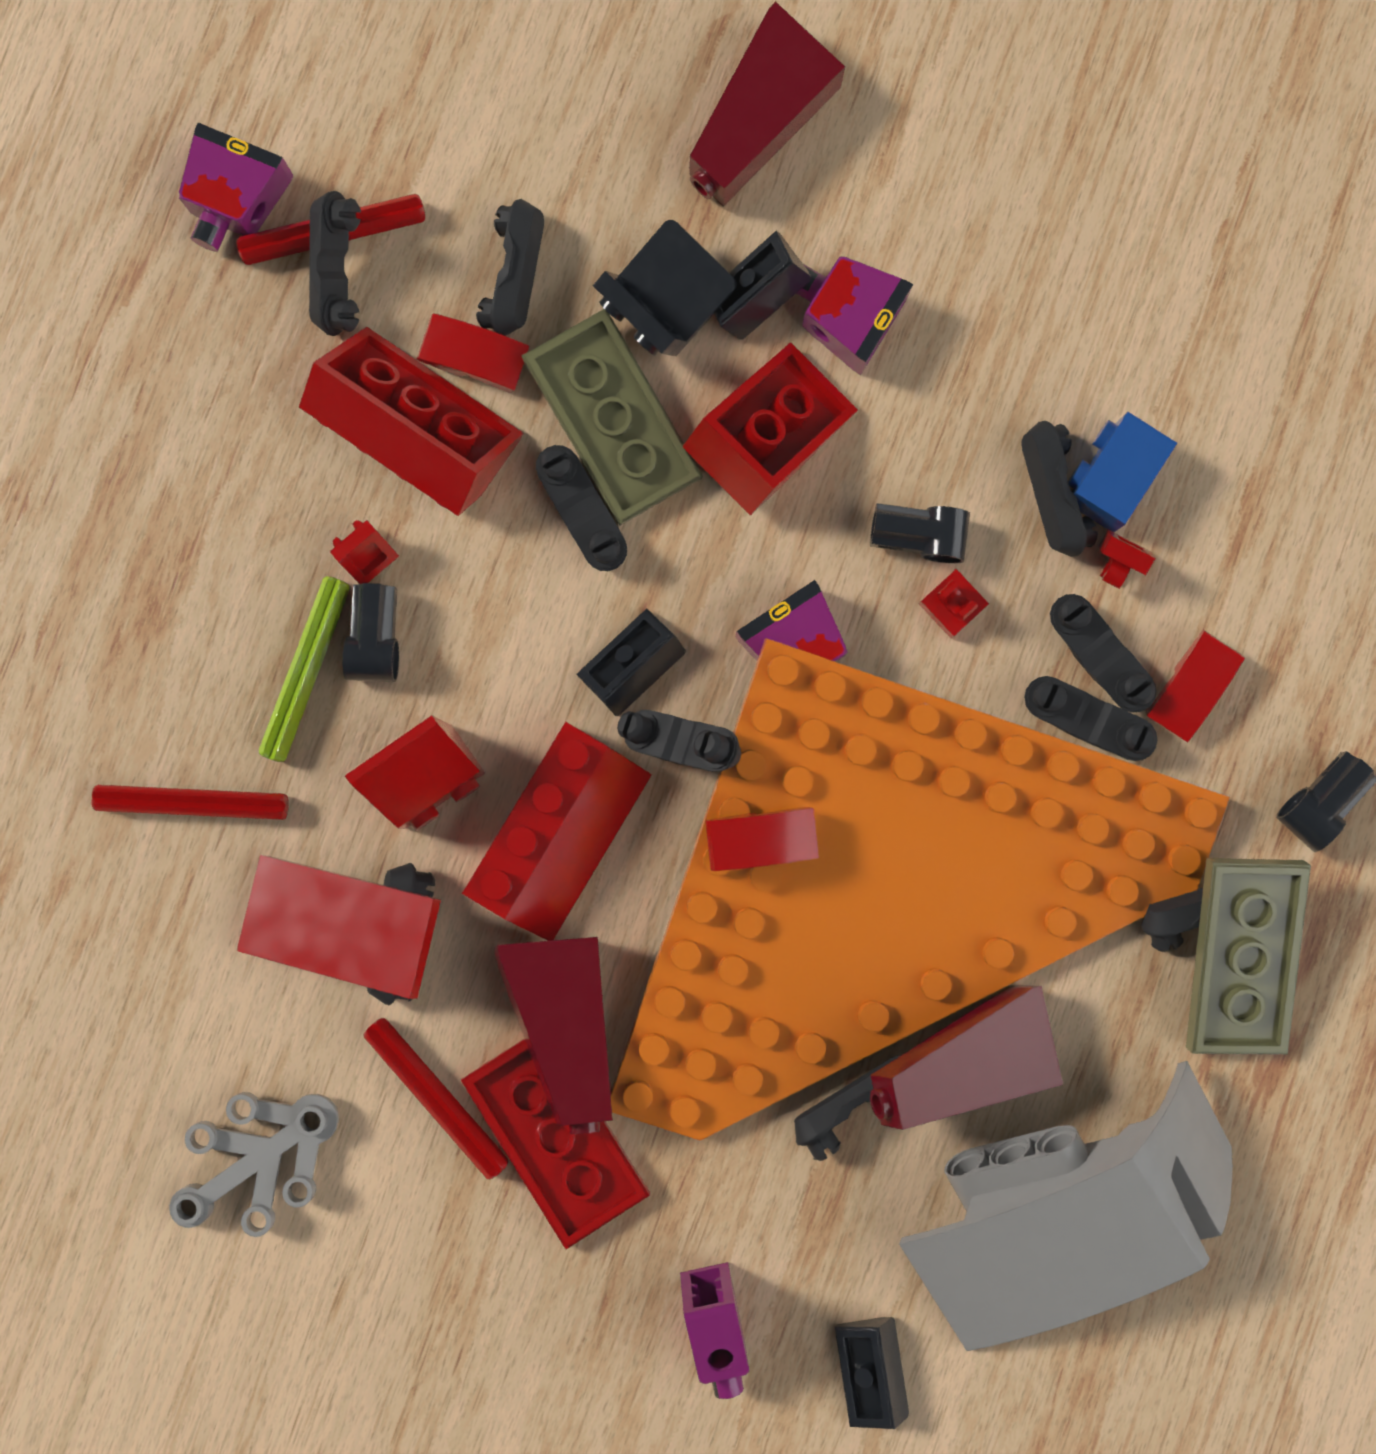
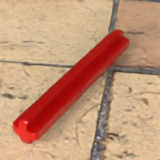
[237,194,425,265]
[91,785,289,820]
[363,1018,508,1180]

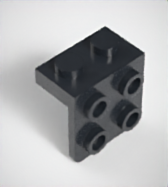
[592,220,737,356]

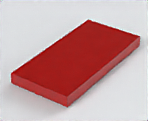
[237,855,441,999]
[461,1038,650,1250]

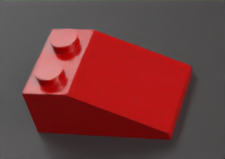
[682,342,858,516]
[345,715,485,831]

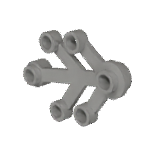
[169,1092,339,1237]

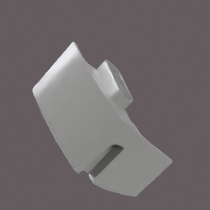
[899,1061,1233,1351]

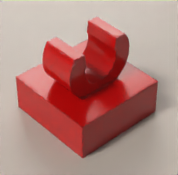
[330,520,399,584]
[1098,530,1156,589]
[918,569,989,639]

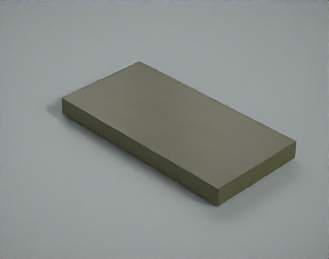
[522,309,703,526]
[1186,858,1311,1055]

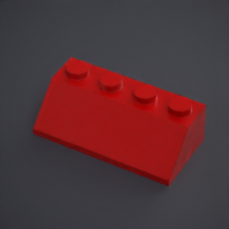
[299,327,524,516]
[462,721,652,941]

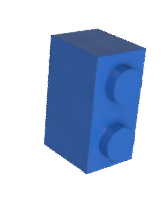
[1068,412,1177,532]

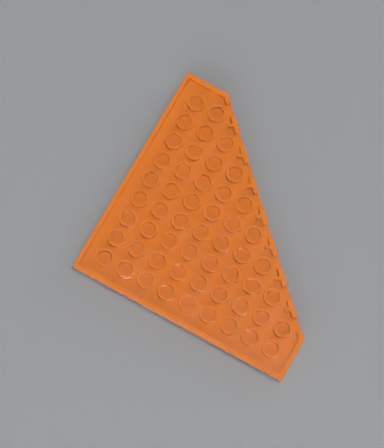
[610,638,1230,1141]

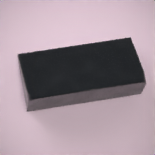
[715,230,811,339]
[576,608,686,716]
[835,1317,909,1429]

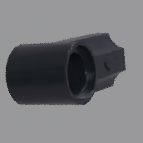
[870,503,970,564]
[342,583,399,682]
[1276,751,1376,852]

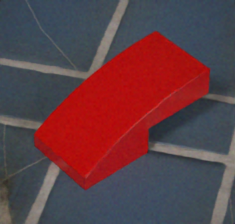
[416,313,529,393]
[1146,629,1245,743]
[705,807,819,871]

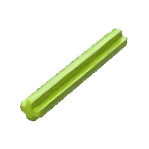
[259,576,350,762]

